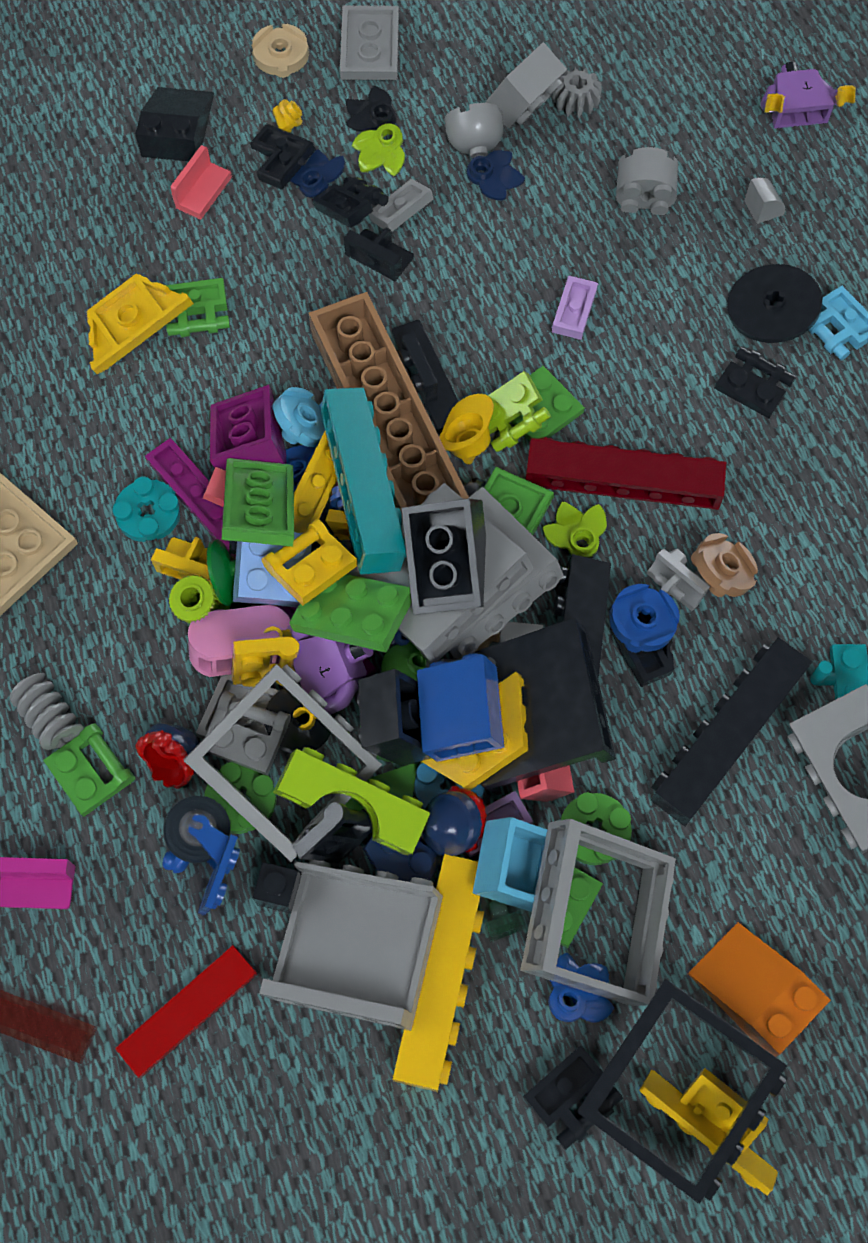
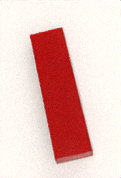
[115,945,258,1079]

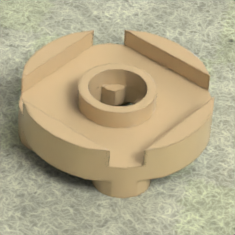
[252,24,309,78]

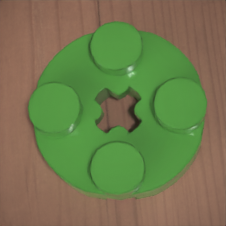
[205,762,277,834]
[561,792,632,866]

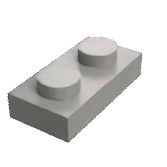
[369,179,434,232]

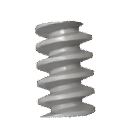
[10,673,84,750]

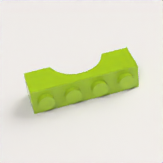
[273,747,430,855]

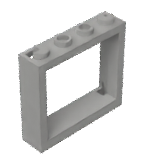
[184,664,382,861]
[520,819,676,1006]

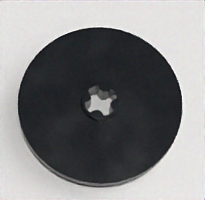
[727,264,822,343]

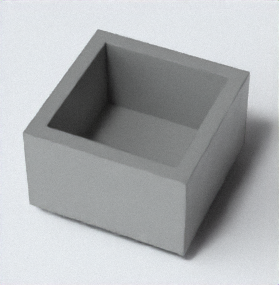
[485,42,567,128]

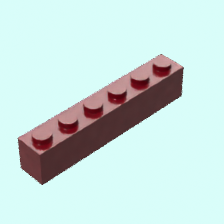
[526,437,727,510]

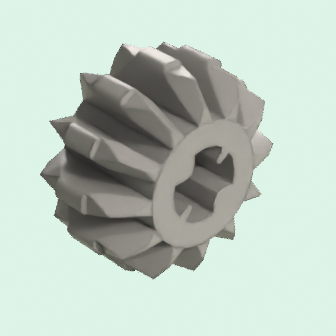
[552,67,602,118]

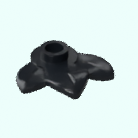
[346,86,397,132]

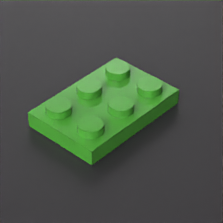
[289,574,412,653]

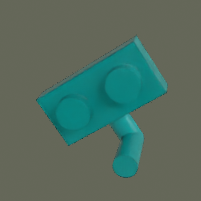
[810,644,868,700]

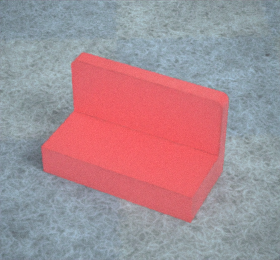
[171,145,232,219]

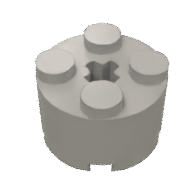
[616,147,678,215]

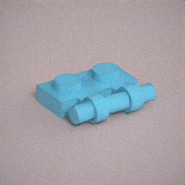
[808,285,868,361]

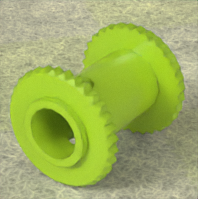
[169,575,230,624]

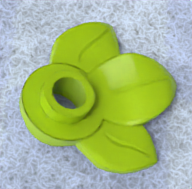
[352,124,405,176]
[543,502,607,558]

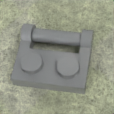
[205,691,291,776]

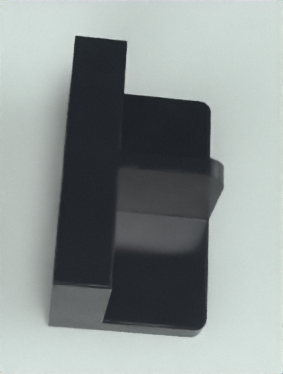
[344,227,414,282]

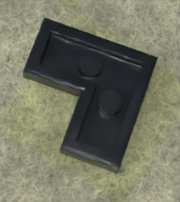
[250,123,315,190]

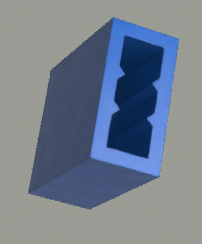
[417,653,505,762]

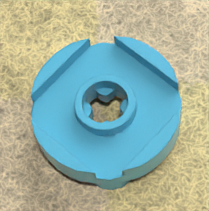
[272,387,325,447]

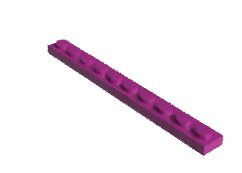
[145,438,377,677]

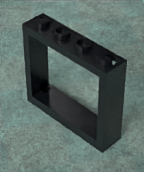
[577,979,788,1204]

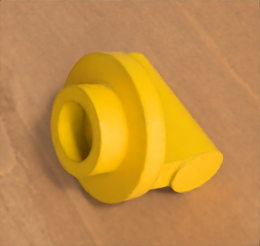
[272,99,302,133]

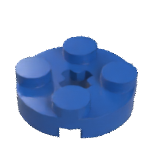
[609,584,680,653]

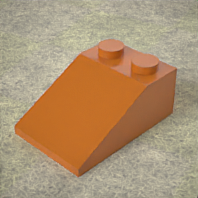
[687,922,831,1056]

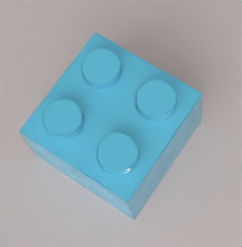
[472,817,547,912]

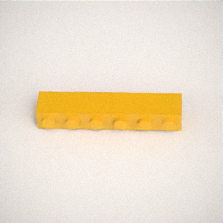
[393,854,484,1092]

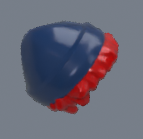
[135,723,199,789]
[422,786,487,856]

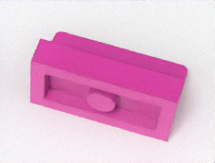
[0,857,75,909]

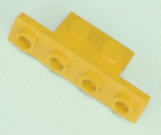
[639,1068,778,1195]

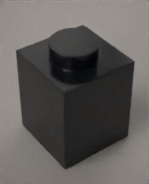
[252,862,301,914]

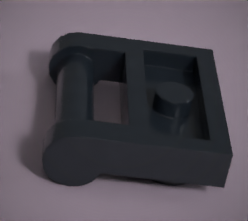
[293,802,372,863]

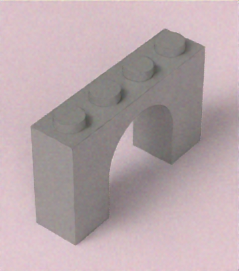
[787,684,868,854]

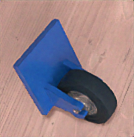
[163,796,240,915]

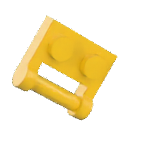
[261,519,357,606]
[231,637,299,687]

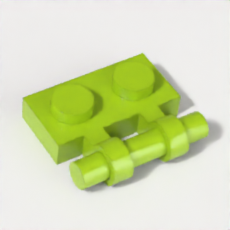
[488,371,551,452]

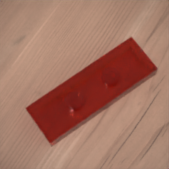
[0,990,98,1064]

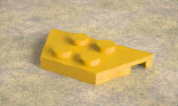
[87,273,194,374]
[421,671,528,790]

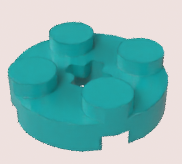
[112,477,180,542]

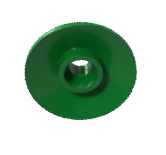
[207,539,236,606]

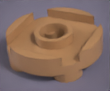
[691,533,758,597]

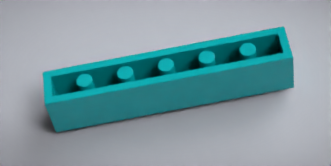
[321,388,407,575]

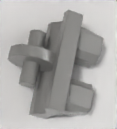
[646,548,710,611]

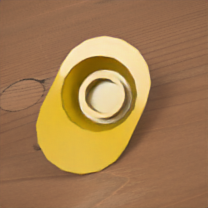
[439,393,494,465]

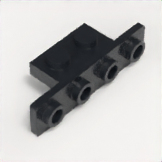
[392,320,459,432]

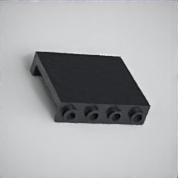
[474,618,616,795]

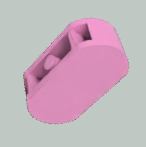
[188,605,290,677]

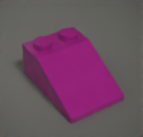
[210,385,286,471]

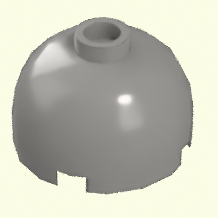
[444,103,504,158]

